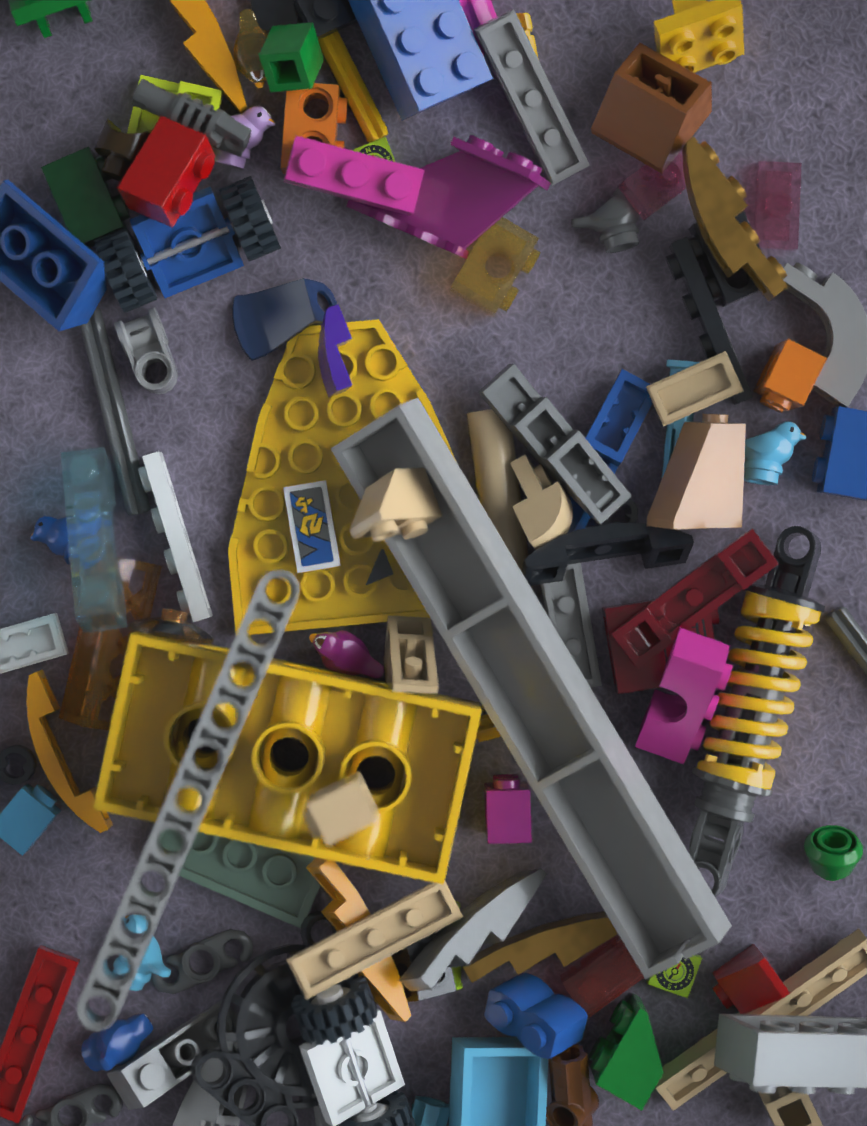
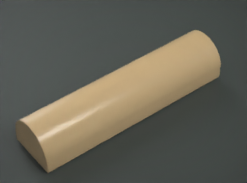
[467,409,529,570]

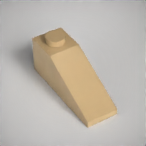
[384,616,438,694]

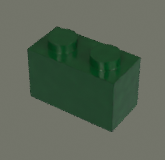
[41,146,131,248]

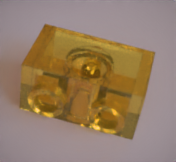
[450,217,541,316]

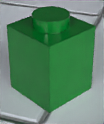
[259,22,324,92]

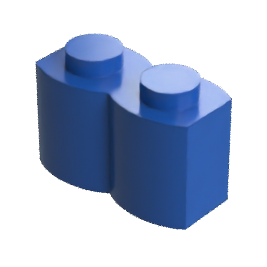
[484,973,588,1059]

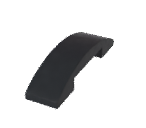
[521,523,694,586]

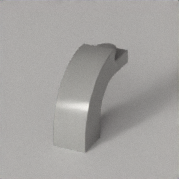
[782,262,867,407]

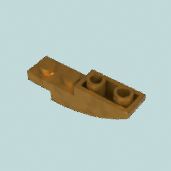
[682,136,788,302]

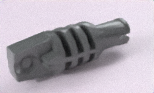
[132,79,251,156]

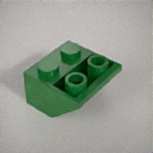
[588,993,664,1111]

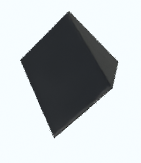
[366,549,394,585]

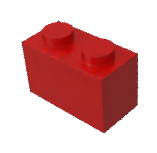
[117,116,216,228]

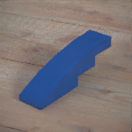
[566,369,653,534]

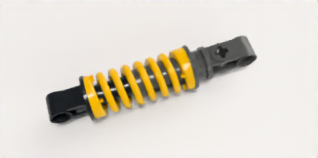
[689,526,826,897]

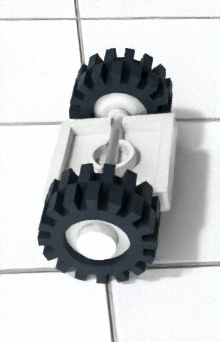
[292,973,416,1126]

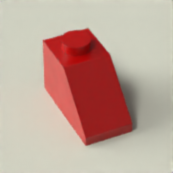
[712,943,790,1014]

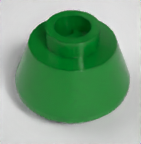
[804,825,863,881]

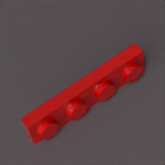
[0,945,80,1123]

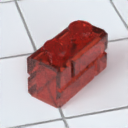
[560,934,644,1018]

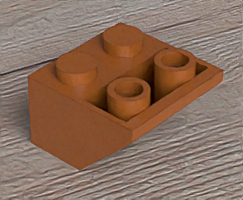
[591,42,712,174]

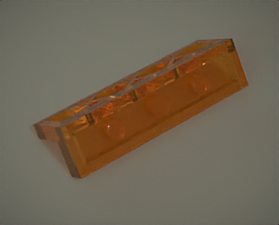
[59,552,162,731]

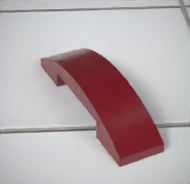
[611,528,779,669]

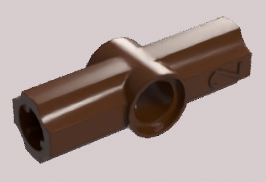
[546,1044,599,1126]

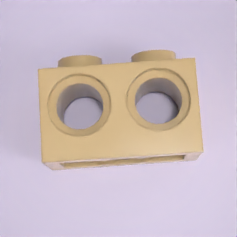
[304,771,379,846]

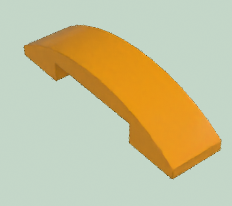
[26,669,113,833]

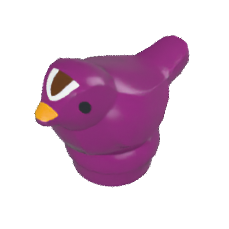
[309,630,385,679]

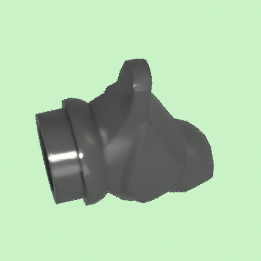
[571,180,647,253]

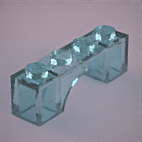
[61,447,127,633]

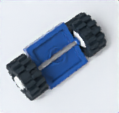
[94,176,281,313]

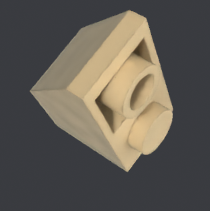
[350,468,442,541]

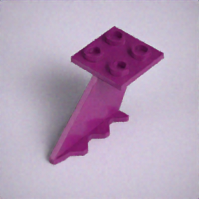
[346,135,551,259]

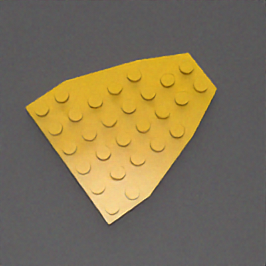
[228,319,456,635]

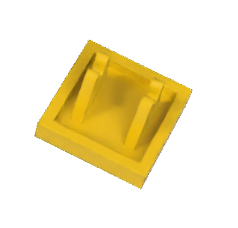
[653,0,744,73]

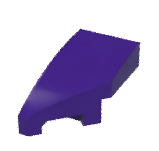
[318,304,353,398]

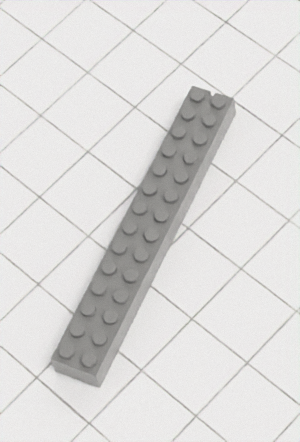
[331,398,732,980]

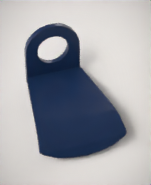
[232,278,337,361]

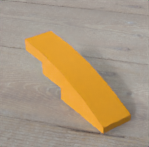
[169,0,248,114]
[306,857,411,1022]

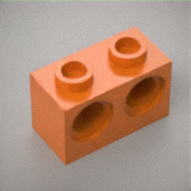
[280,83,348,174]
[753,339,827,413]

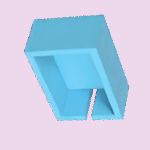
[449,1037,548,1126]

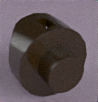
[94,118,151,182]

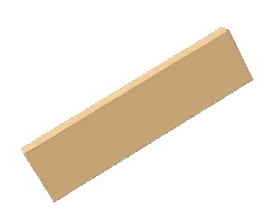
[286,881,463,999]

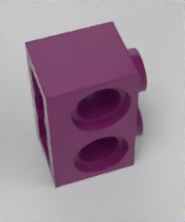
[484,774,532,844]

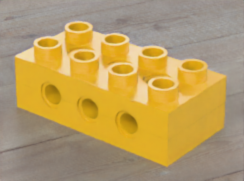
[93,630,482,885]

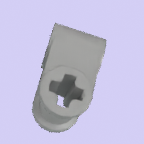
[114,307,178,394]

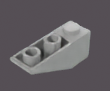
[106,1000,233,1110]

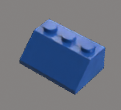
[0,180,107,331]

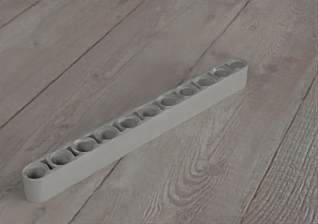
[77,570,300,1031]

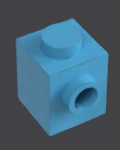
[0,784,61,856]

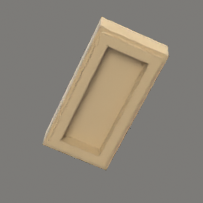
[646,351,743,427]

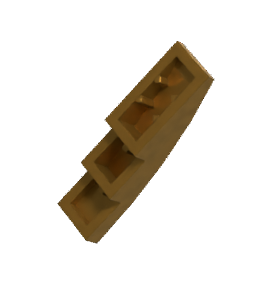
[463,911,618,983]

